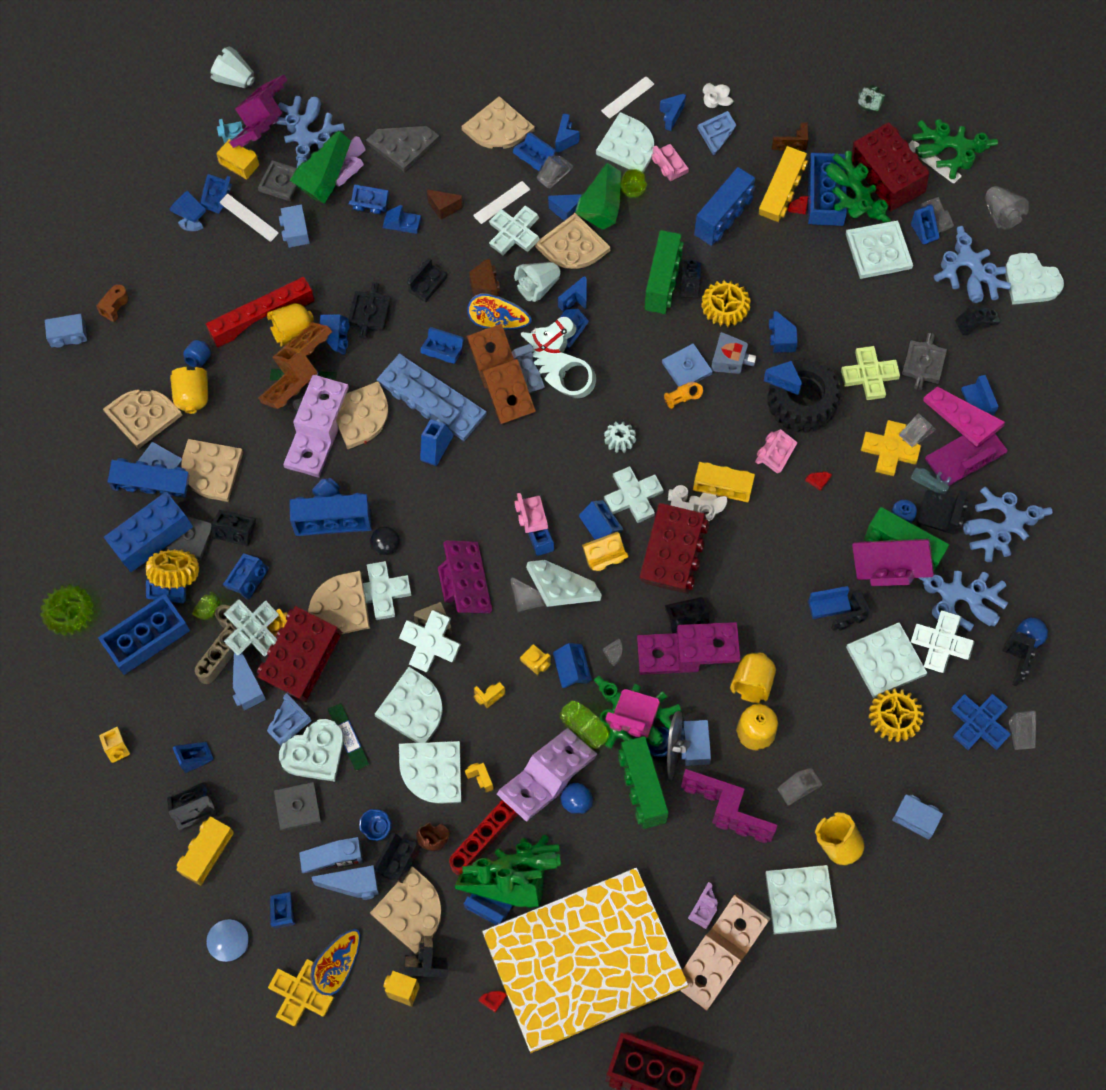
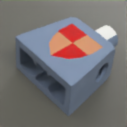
[711,332,756,374]

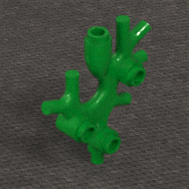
[912,119,998,179]
[825,151,891,223]
[594,676,681,749]
[462,835,561,894]

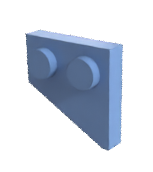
[697,111,736,155]
[267,693,312,746]

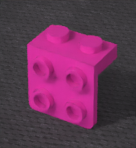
[605,689,660,738]

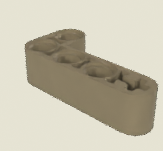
[195,605,237,684]

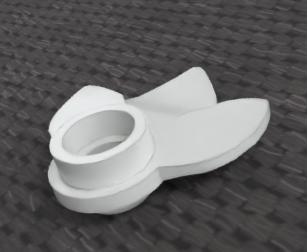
[703,83,734,108]
[689,493,727,521]

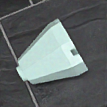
[211,46,255,88]
[514,262,560,302]

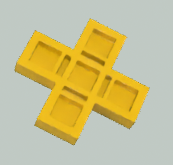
[861,420,921,476]
[268,959,334,1027]

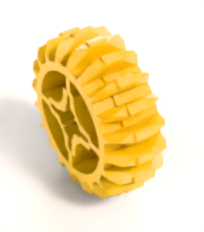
[701,280,750,327]
[146,549,199,590]
[869,689,924,742]

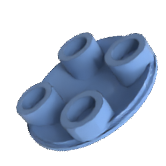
[207,919,248,962]

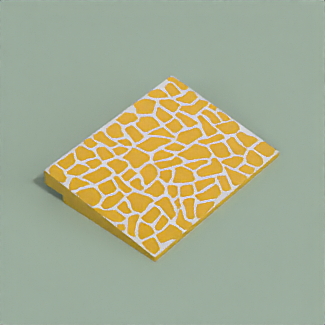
[482,868,688,1054]

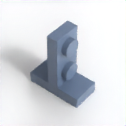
[512,344,545,393]

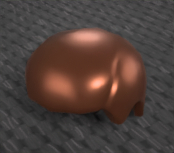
[416,822,450,851]

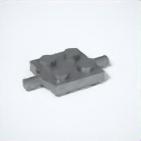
[902,333,947,390]

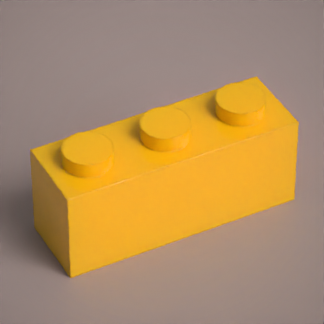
[693,462,755,503]
[176,817,234,886]

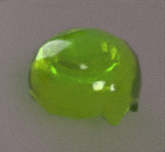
[620,169,647,198]
[192,591,220,620]

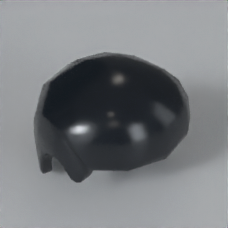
[370,526,400,555]

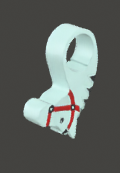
[521,317,596,398]

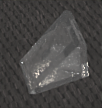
[537,156,573,189]
[899,413,935,448]
[510,577,545,612]
[1009,711,1036,750]
[777,768,823,806]

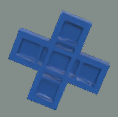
[950,694,1011,750]

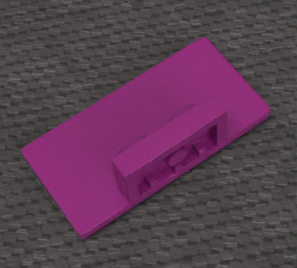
[925,434,1008,487]
[852,539,934,586]
[438,540,492,613]

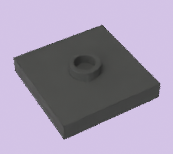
[258,160,298,202]
[164,516,211,560]
[274,782,321,831]

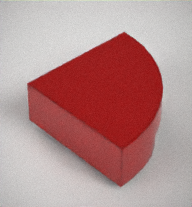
[788,196,808,214]
[805,472,832,491]
[478,991,507,1013]

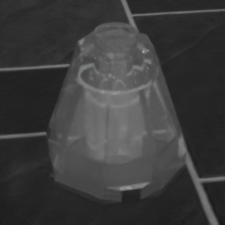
[985,186,1029,230]

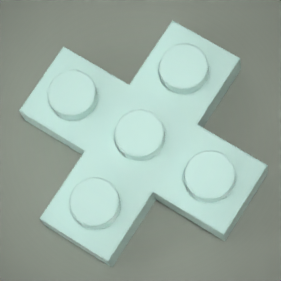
[489,206,540,255]
[604,466,663,523]
[363,561,411,620]
[224,600,279,656]
[399,610,461,672]
[911,611,975,673]

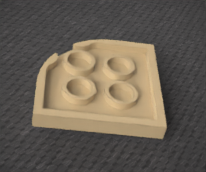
[462,97,535,149]
[535,213,611,269]
[336,381,388,449]
[103,390,182,449]
[182,439,243,502]
[308,571,370,634]
[370,867,441,955]

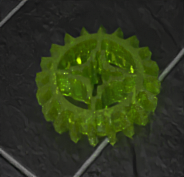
[40,584,94,636]
[560,701,609,749]

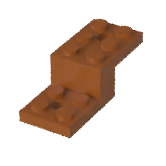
[258,322,332,409]
[466,324,536,424]

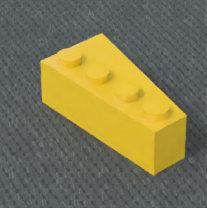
[759,146,808,222]

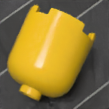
[267,303,314,347]
[170,367,208,414]
[730,653,776,703]
[736,704,778,751]
[815,813,865,865]

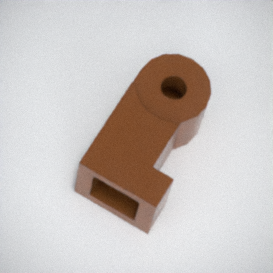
[96,284,129,322]

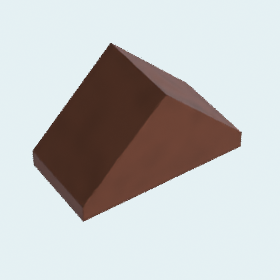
[427,189,463,220]

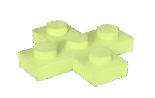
[841,346,900,400]

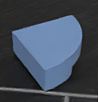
[178,218,203,231]

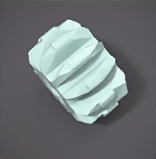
[604,421,636,453]

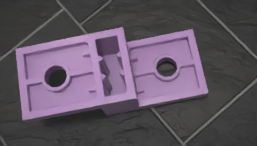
[283,375,349,477]
[497,728,597,822]

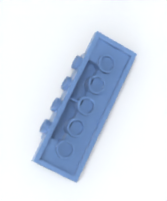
[376,354,487,441]

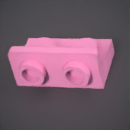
[651,144,689,182]
[755,429,797,473]
[514,493,548,533]

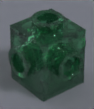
[857,84,886,112]

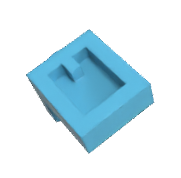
[217,119,243,143]

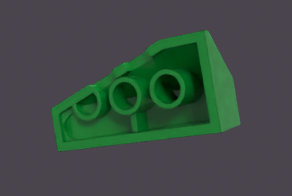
[289,131,351,204]
[575,163,621,230]
[455,865,544,908]

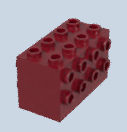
[852,122,929,212]
[640,503,710,594]
[257,606,343,702]
[606,1032,704,1090]

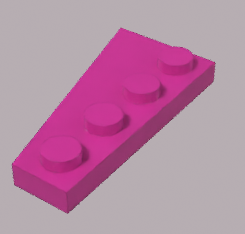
[923,387,1005,447]

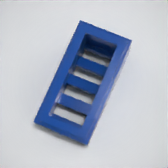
[528,529,554,556]

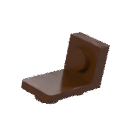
[772,122,808,151]

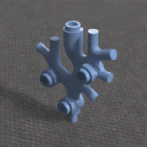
[277,96,345,168]
[934,226,1011,303]
[963,486,1053,562]
[919,571,1008,631]

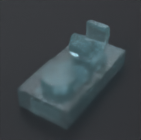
[911,468,951,495]

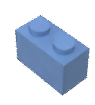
[279,204,310,248]
[45,314,87,347]
[681,720,711,766]
[892,795,943,840]

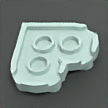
[1005,253,1064,305]
[279,719,343,782]

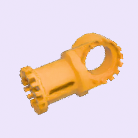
[664,381,703,409]

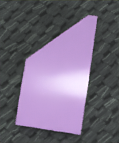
[688,882,718,929]

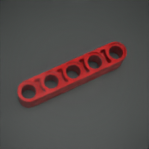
[449,800,518,875]

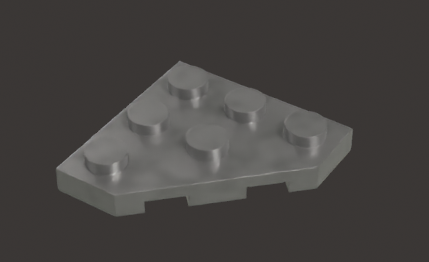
[366,126,440,172]

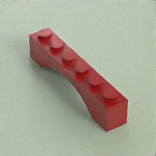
[205,277,315,348]

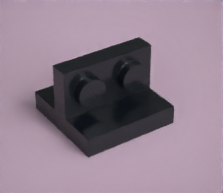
[167,782,217,830]
[404,936,448,978]

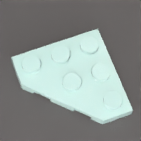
[526,560,602,607]

